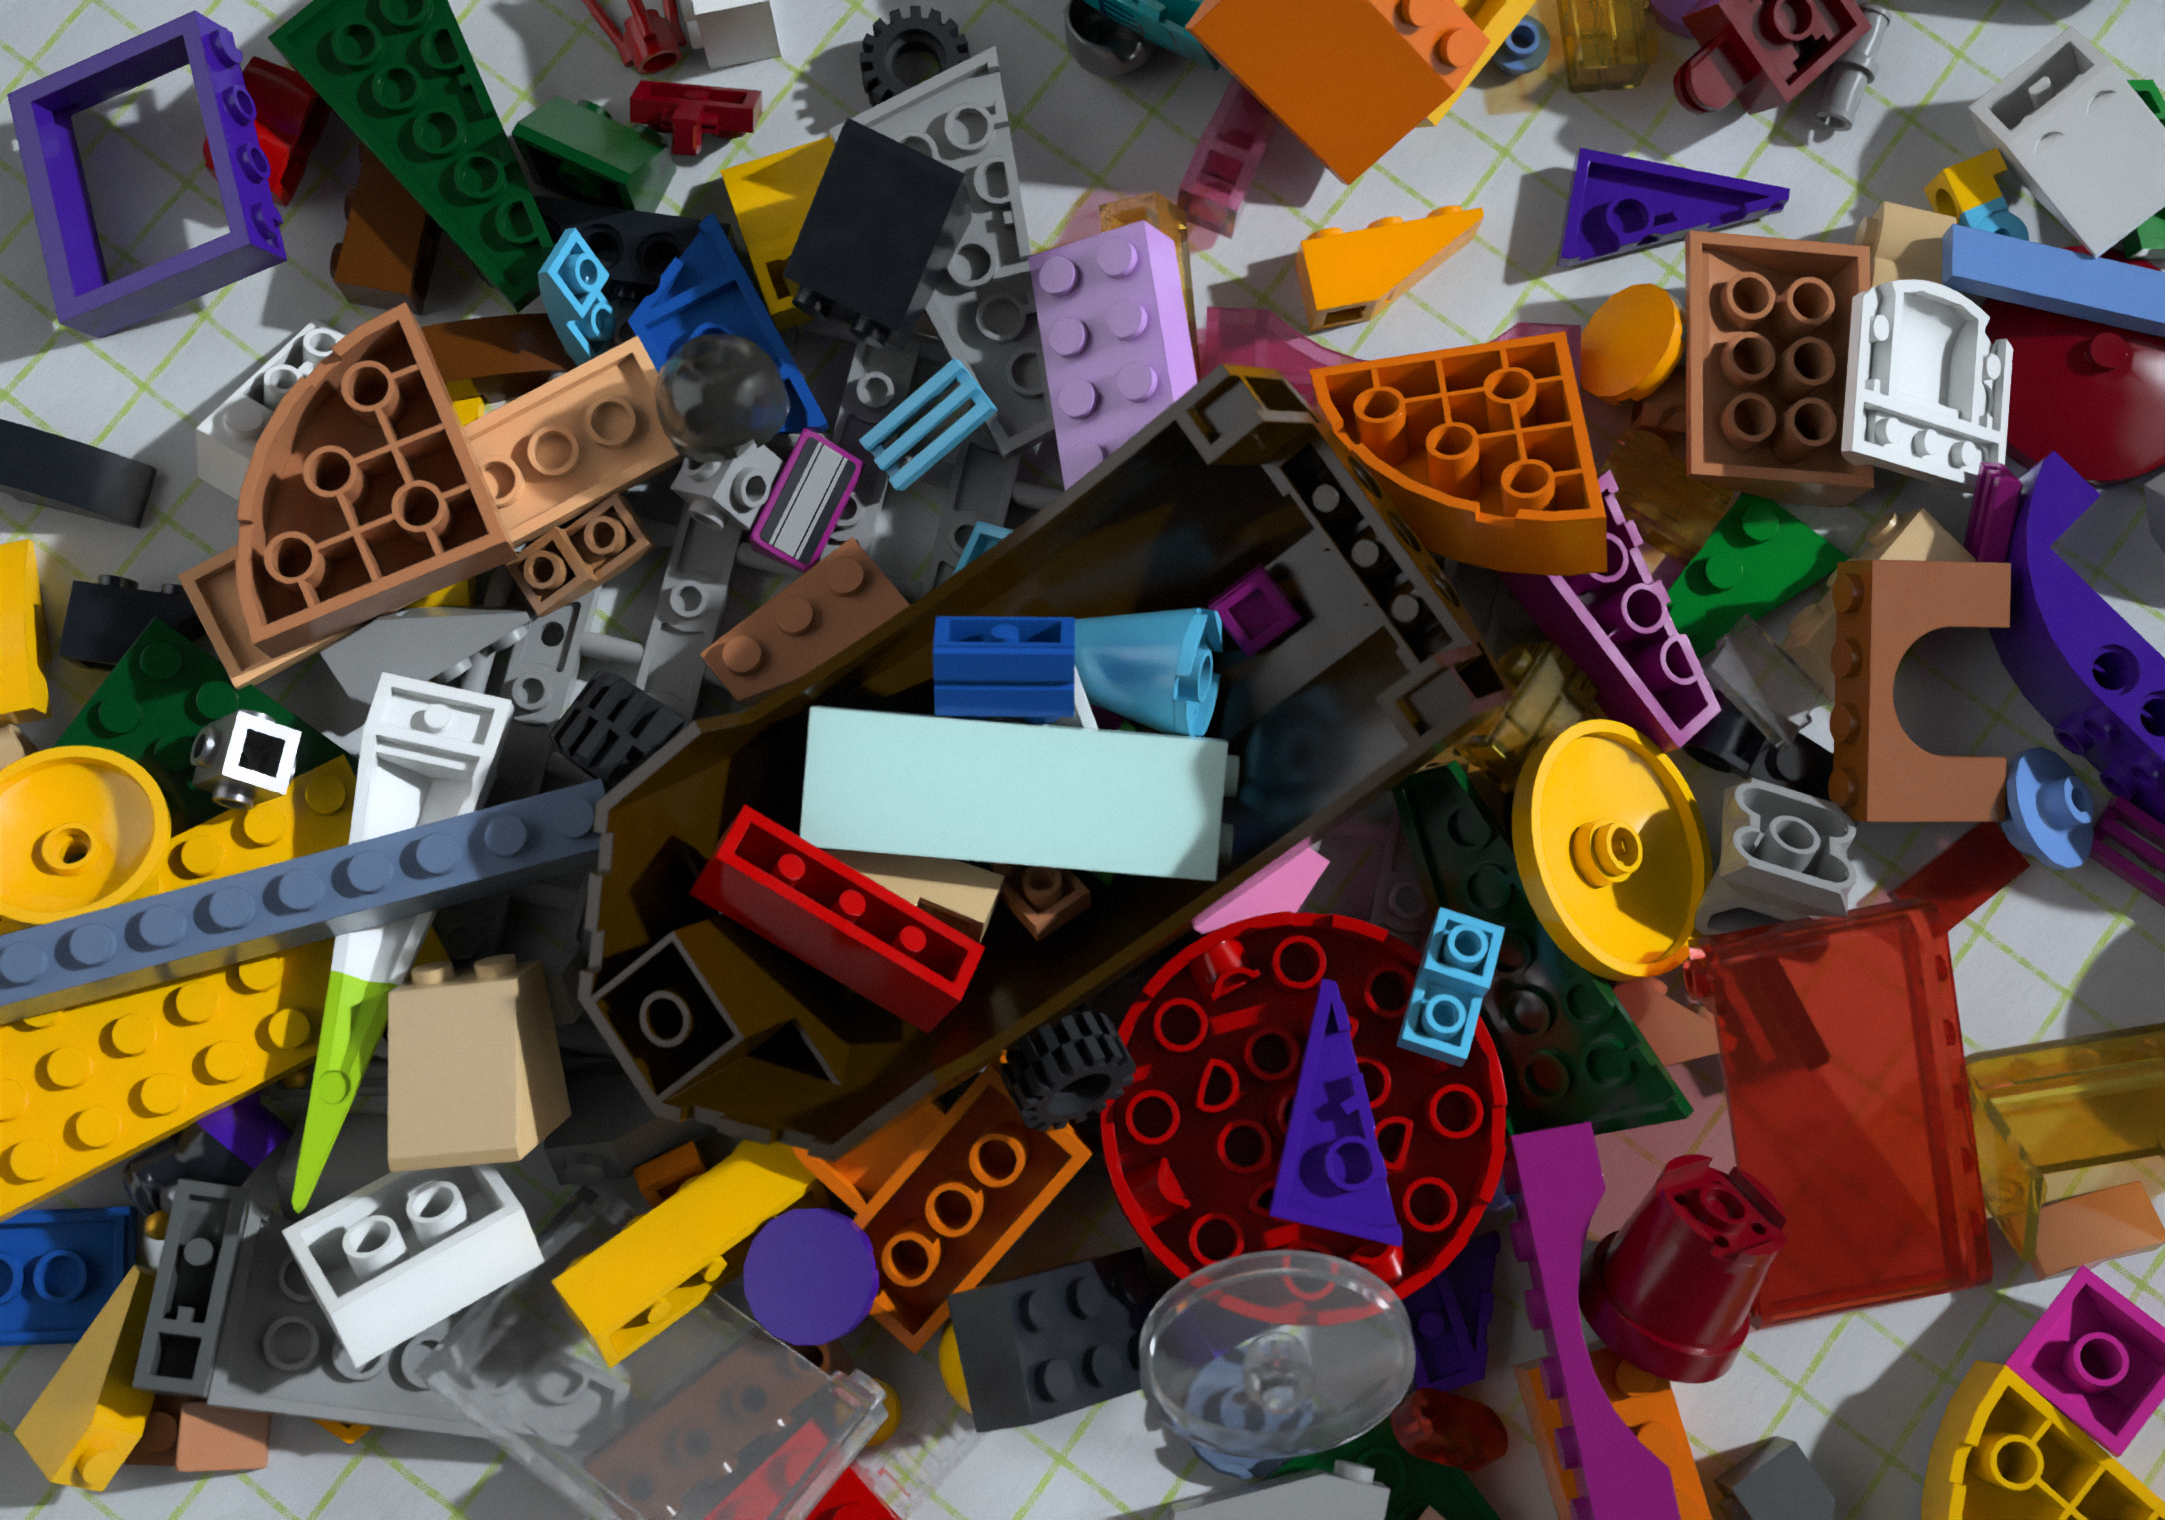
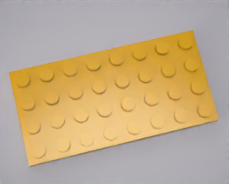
[0,754,455,1223]

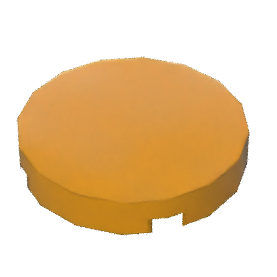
[1575,283,1686,406]

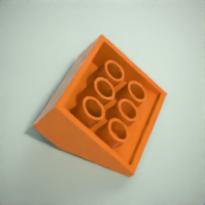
[1185,0,1491,185]

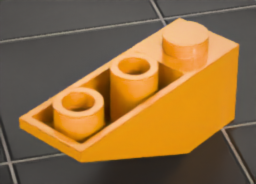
[1294,205,1484,332]

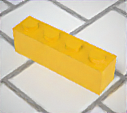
[551,1139,831,1369]

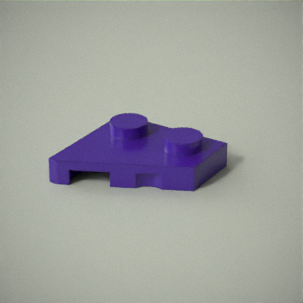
[1387,1231,1501,1400]

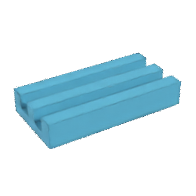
[859,358,998,491]

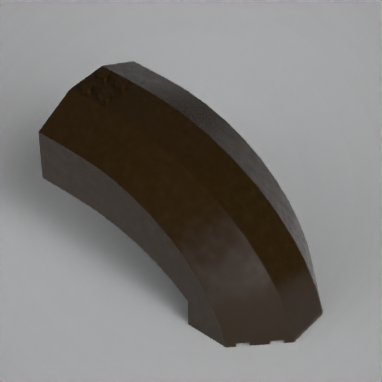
[578,363,1516,1162]

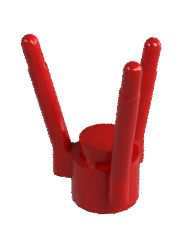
[582,0,687,75]

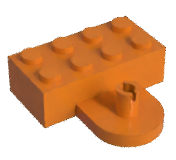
[791,1055,1100,1355]

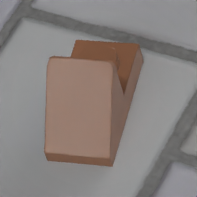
[125,1394,272,1472]

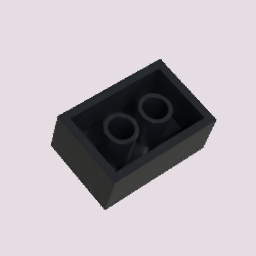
[946,1246,1172,1433]

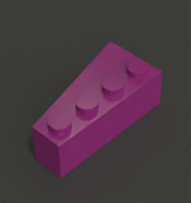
[1496,469,1721,753]

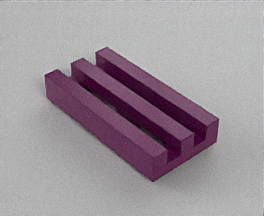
[1963,462,2023,563]
[2088,796,2165,907]

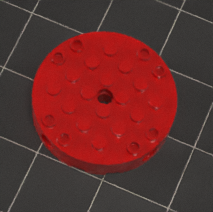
[1098,911,1507,1322]

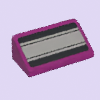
[749,428,866,574]

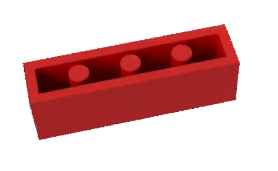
[689,805,985,1034]

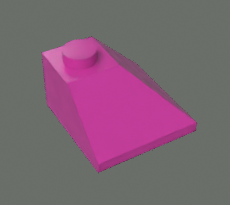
[2004,1264,2165,1458]

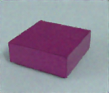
[1208,563,1301,658]

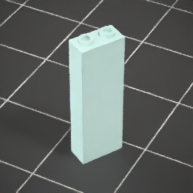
[800,705,1239,881]

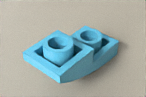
[538,228,617,366]
[1396,907,1505,1067]

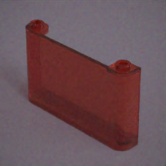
[1683,897,1993,1331]

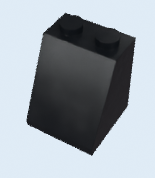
[783,118,972,350]

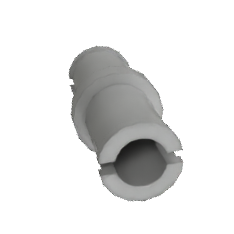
[1814,3,1892,131]

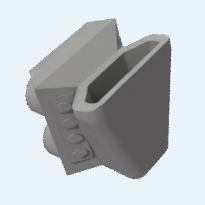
[1694,777,1857,966]

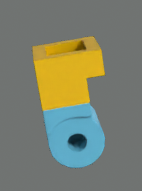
[1923,147,2029,241]

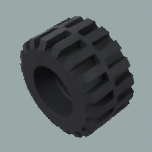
[548,671,689,790]

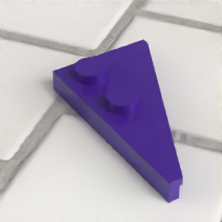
[1556,148,1790,268]
[1268,978,1403,1247]

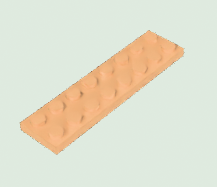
[177,335,695,690]

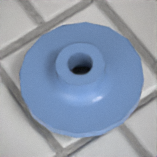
[2000,747,2094,871]

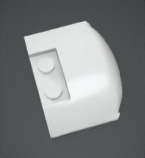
[1841,279,2013,494]

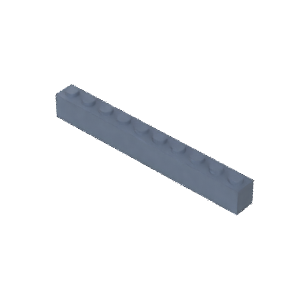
[0,778,611,1025]

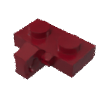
[630,80,762,156]

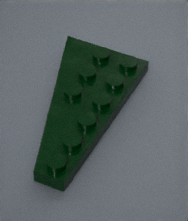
[267,0,555,313]

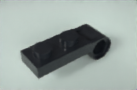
[1682,690,1859,828]

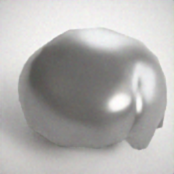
[1064,0,1156,77]

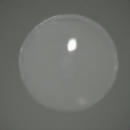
[1138,1250,1416,1459]

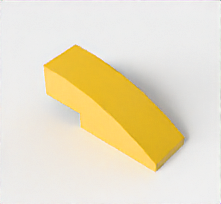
[0,539,52,728]

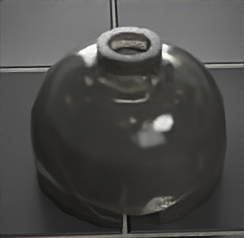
[654,334,791,462]

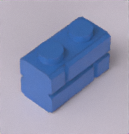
[933,616,1075,725]

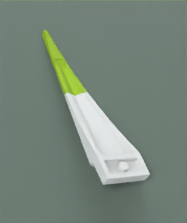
[291,672,515,1214]

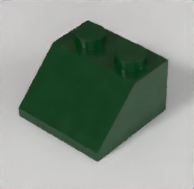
[511,96,677,213]

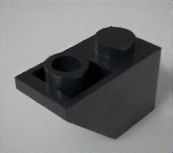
[58,575,206,672]

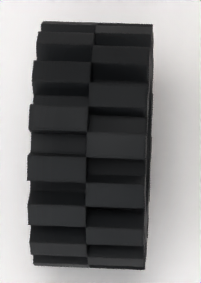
[860,6,970,107]
[1000,1012,1136,1131]

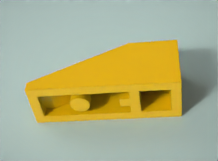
[14,1264,158,1492]

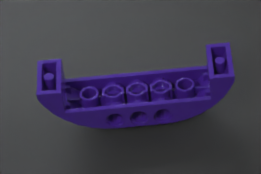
[1988,451,2165,825]

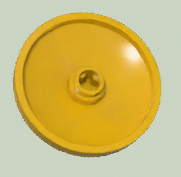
[1512,719,1713,982]

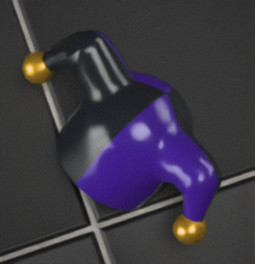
[122,1066,310,1240]

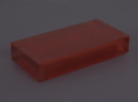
[1886,822,2031,945]

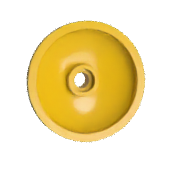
[0,745,171,928]

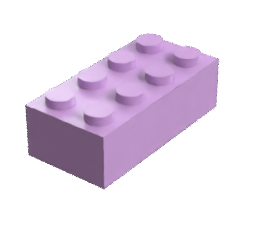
[1028,220,1198,491]

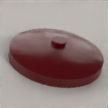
[1979,245,2165,488]

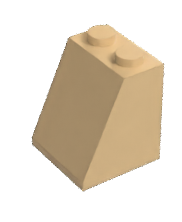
[388,954,572,1172]

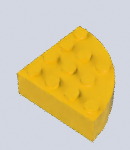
[1921,1360,2165,1520]

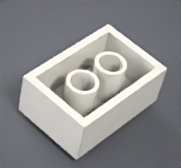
[282,1163,545,1368]

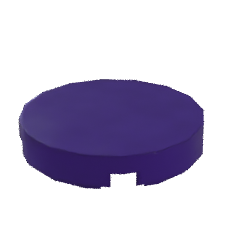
[743,1208,879,1346]

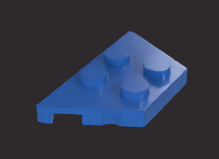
[627,213,829,437]

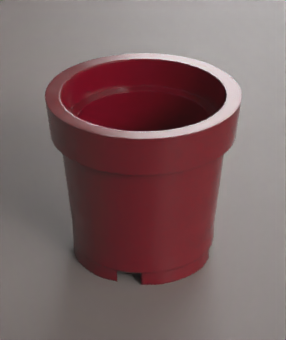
[1578,1154,1788,1384]

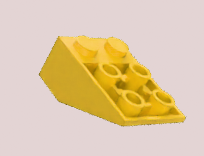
[720,136,835,333]

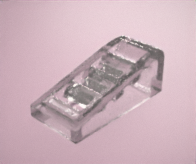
[859,1383,992,1520]

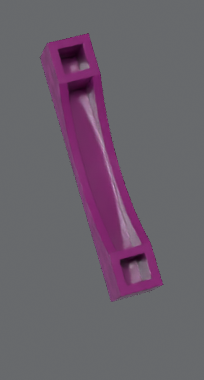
[1499,1121,1681,1520]

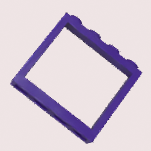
[7,10,287,338]

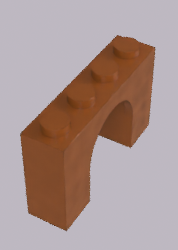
[1828,560,2011,822]

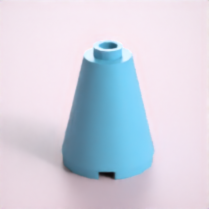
[1075,608,1224,737]

